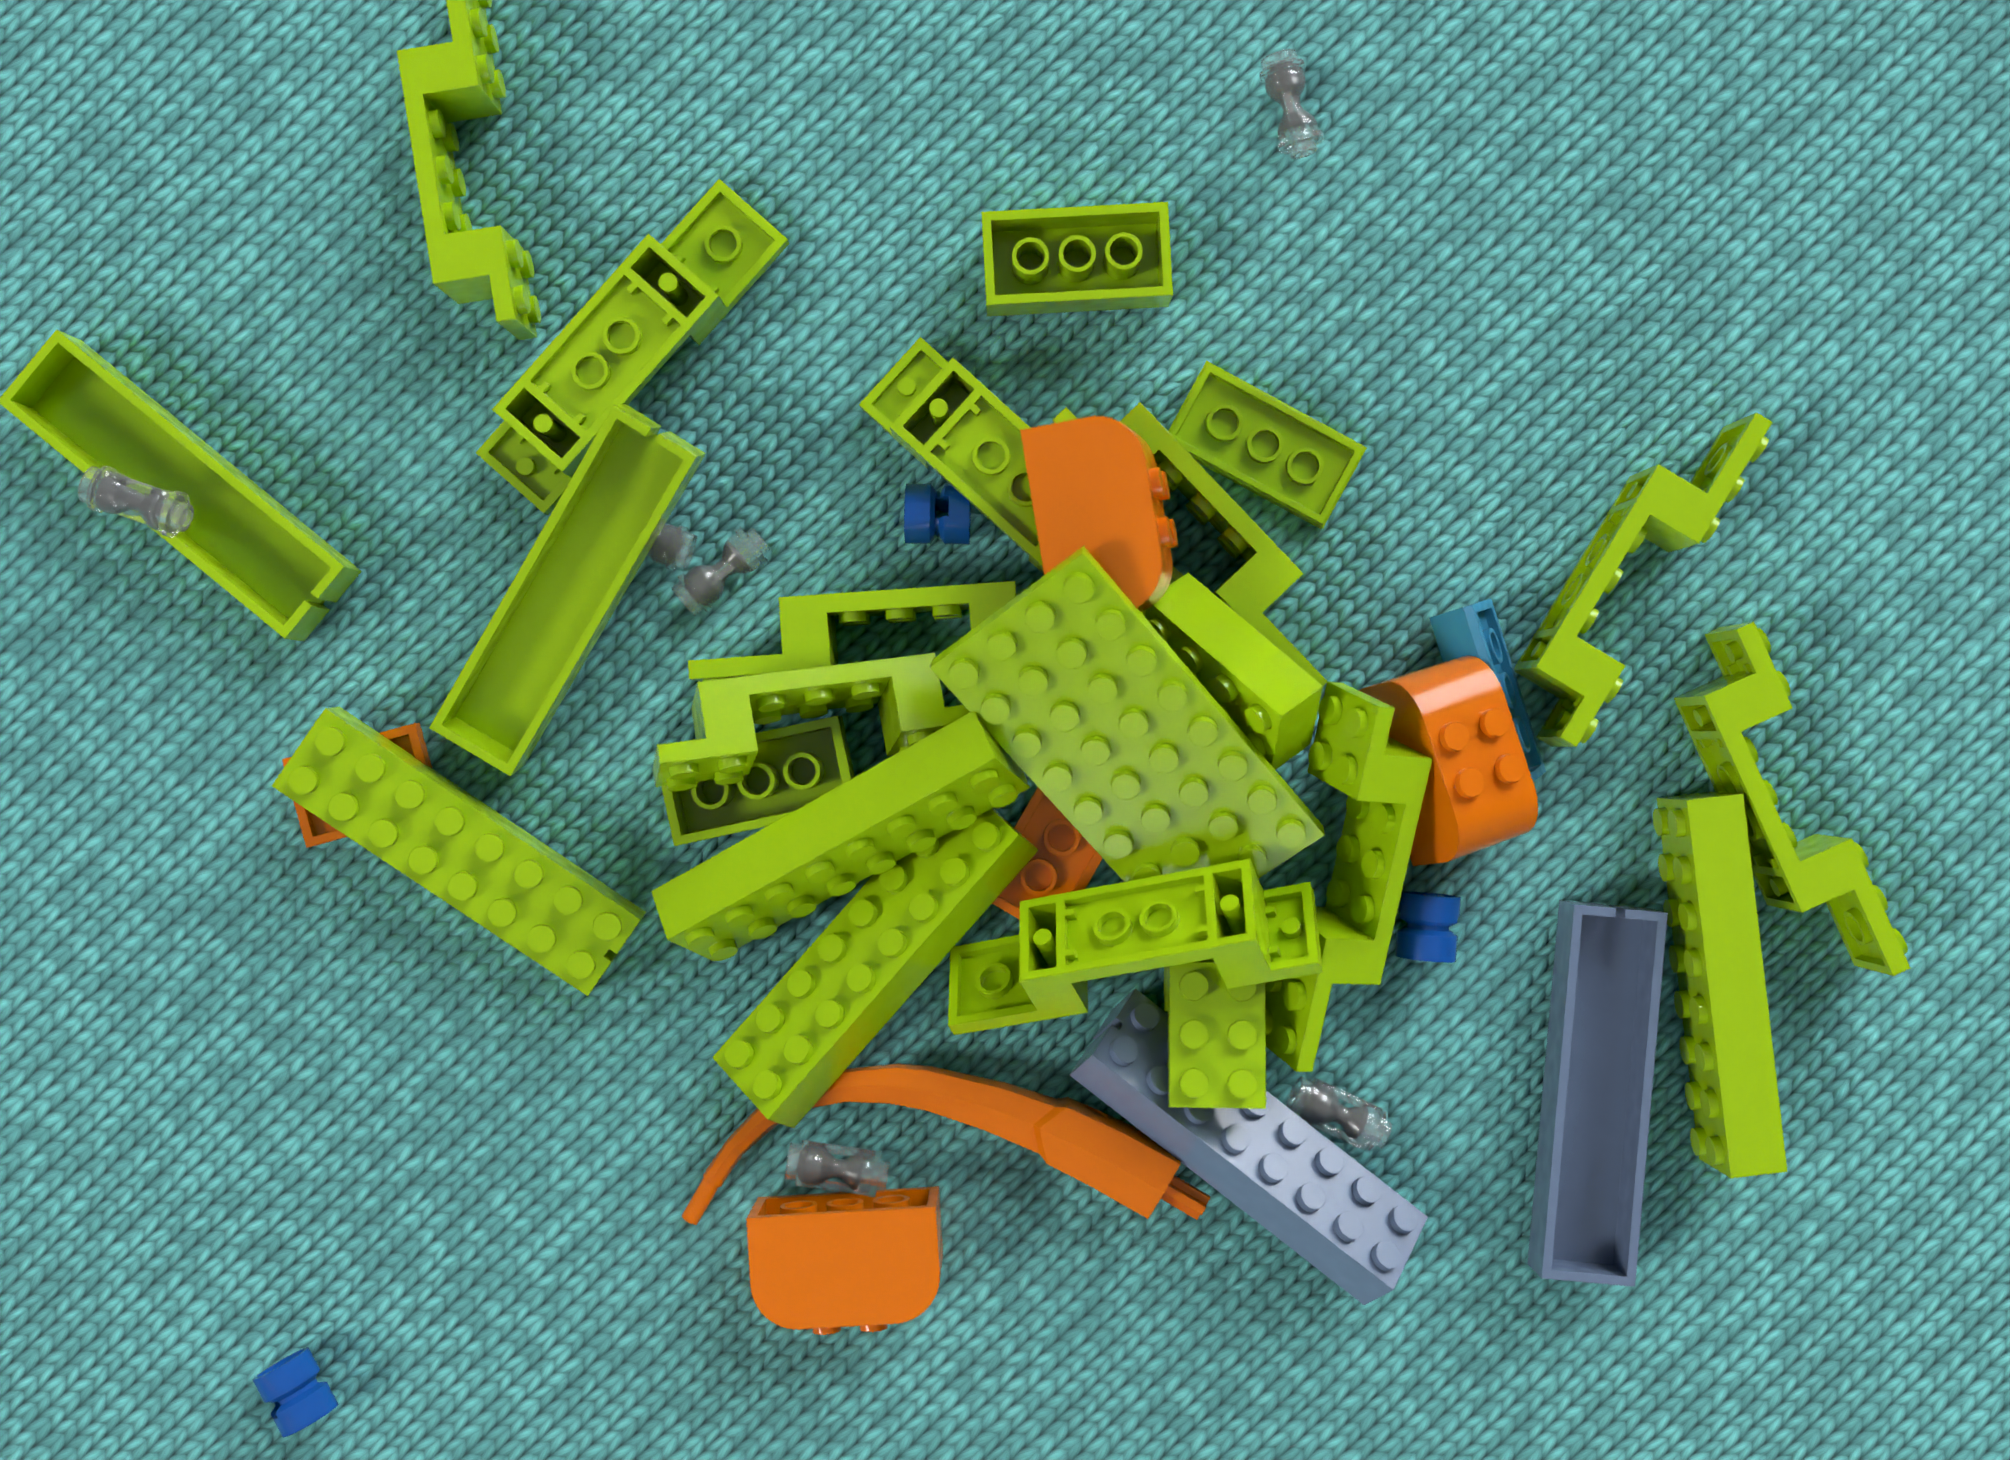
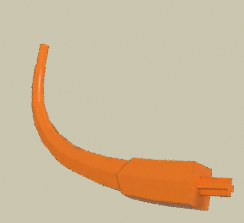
[682,1063,1211,1225]

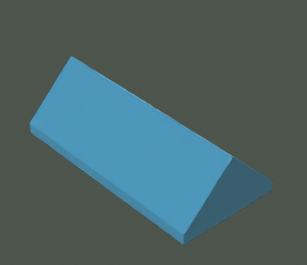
[1429,598,1546,782]

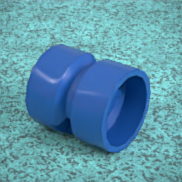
[904,484,971,545]
[1395,891,1461,963]
[252,1347,338,1438]

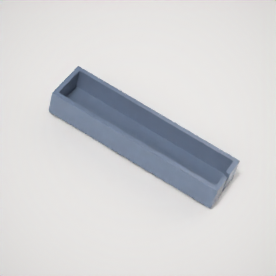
[1527,900,1668,1287]
[1070,989,1428,1305]

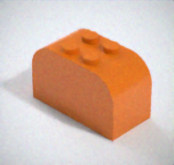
[1020,416,1178,612]
[1359,655,1538,866]
[746,1186,943,1335]

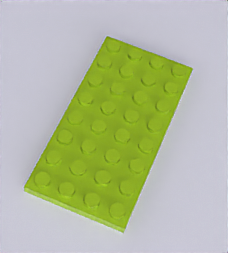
[930,546,1325,882]

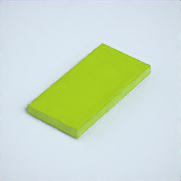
[1168,360,1367,529]

